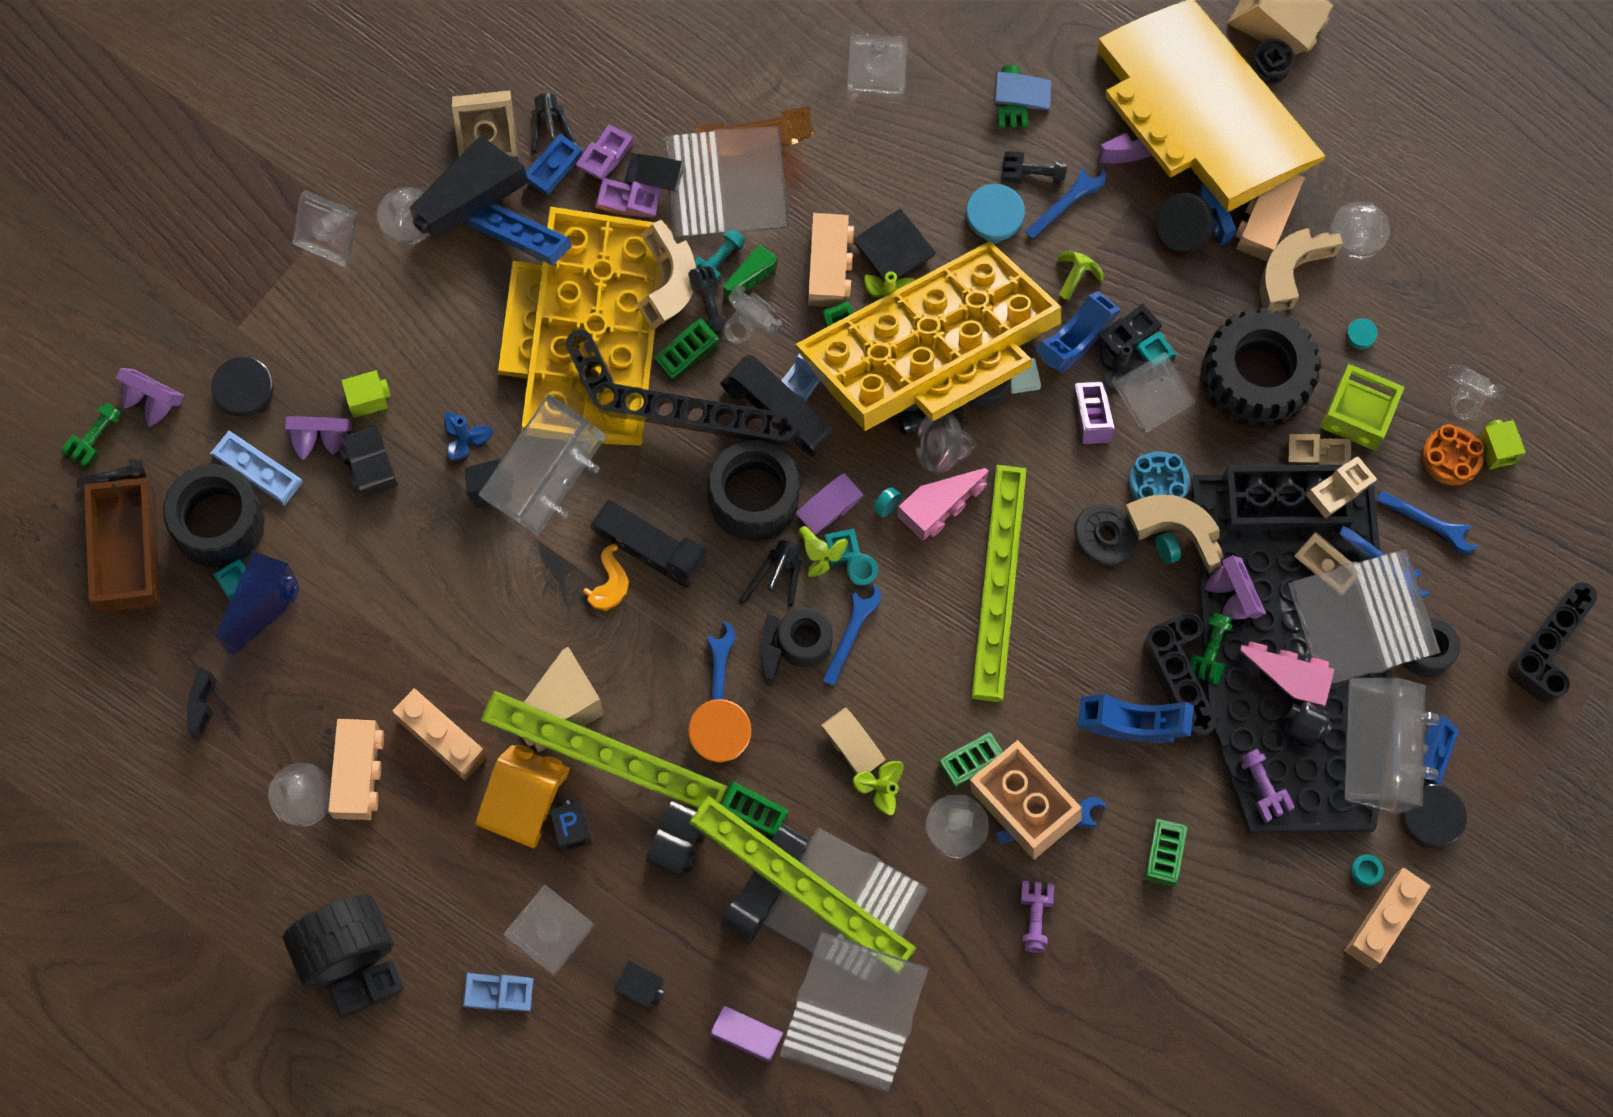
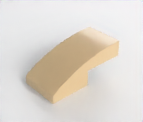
[1289,434,1351,465]
[1306,456,1377,519]
[820,707,886,775]

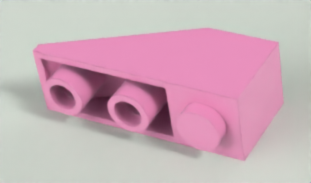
[897,468,989,541]
[1240,642,1335,707]

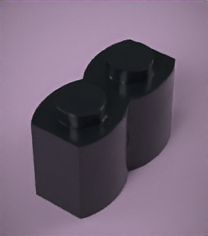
[339,425,399,498]
[645,801,706,877]

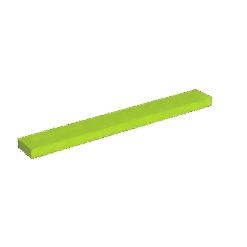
[971,465,1027,703]
[481,690,727,809]
[689,796,916,975]

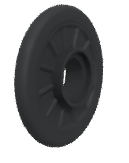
[1074,504,1138,566]

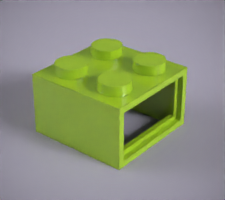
[1320,364,1405,451]

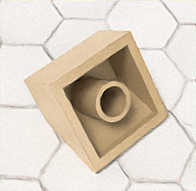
[452,91,518,157]

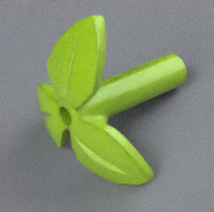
[1057,251,1104,301]
[864,272,915,298]
[798,526,848,577]
[853,761,904,816]

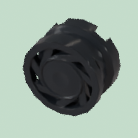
[1250,39,1294,84]

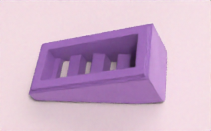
[1074,382,1114,444]

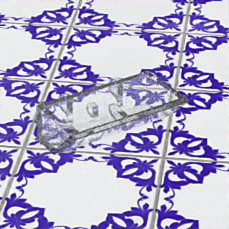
[478,394,606,537]
[1345,678,1439,813]

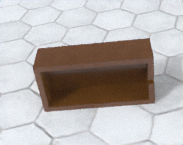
[84,478,160,613]

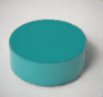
[1346,318,1378,350]
[873,487,901,518]
[1156,532,1181,564]
[846,553,878,585]
[1350,854,1384,888]

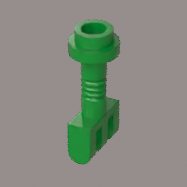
[997,65,1028,129]
[61,402,121,469]
[1190,612,1233,685]

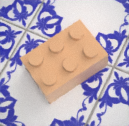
[970,740,1082,860]

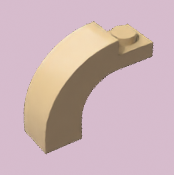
[637,219,696,330]
[1260,228,1343,313]
[1126,495,1224,575]

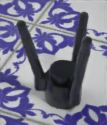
[531,93,578,153]
[740,540,802,606]

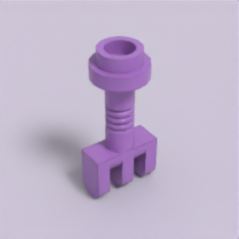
[1241,749,1294,822]
[1020,881,1054,953]

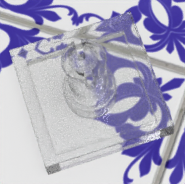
[847,33,908,93]
[292,190,359,267]
[1113,352,1196,434]
[503,884,595,976]

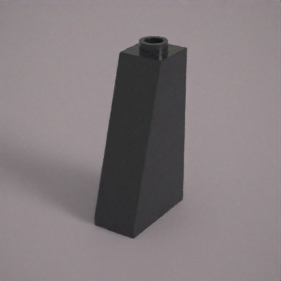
[409,135,529,239]

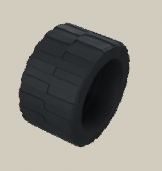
[708,439,800,541]
[163,464,265,567]
[282,894,394,988]

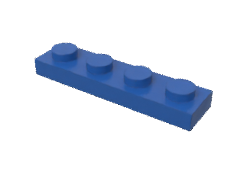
[466,204,572,265]

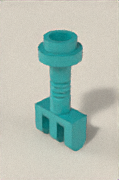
[695,229,746,288]

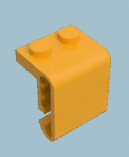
[475,745,570,849]

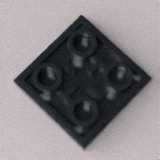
[853,208,935,282]

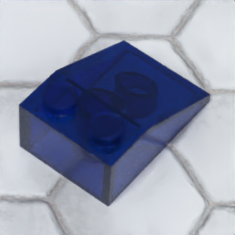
[215,551,299,656]

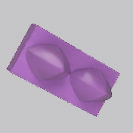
[116,368,184,427]
[285,416,352,459]
[1205,555,1266,619]

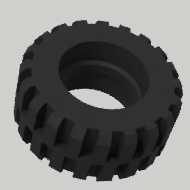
[1201,308,1322,428]

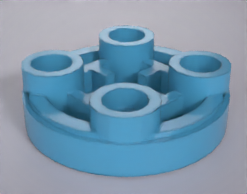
[965,184,1025,244]
[1128,451,1190,500]

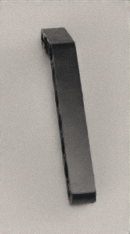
[566,330,800,446]

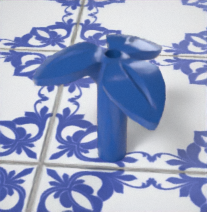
[444,411,494,461]

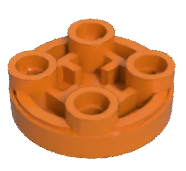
[1422,424,1485,486]
[688,699,751,762]

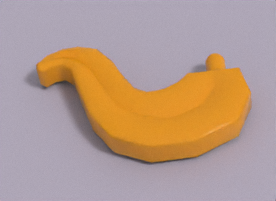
[583,544,629,611]

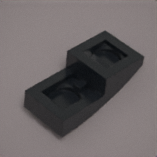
[625,153,685,192]
[1099,303,1162,357]
[762,614,782,687]
[187,668,217,741]
[329,960,404,1019]

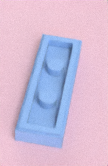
[210,431,303,506]

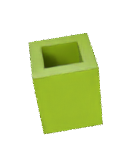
[341,370,391,418]
[1477,419,1526,470]

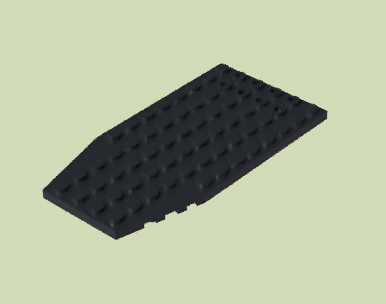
[1191,465,1396,834]

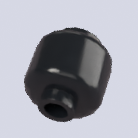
[1283,700,1332,745]

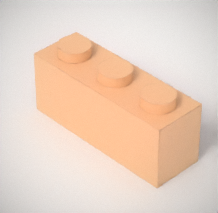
[1235,175,1305,262]
[808,213,854,308]
[392,688,487,781]
[328,719,384,820]
[1344,867,1430,969]

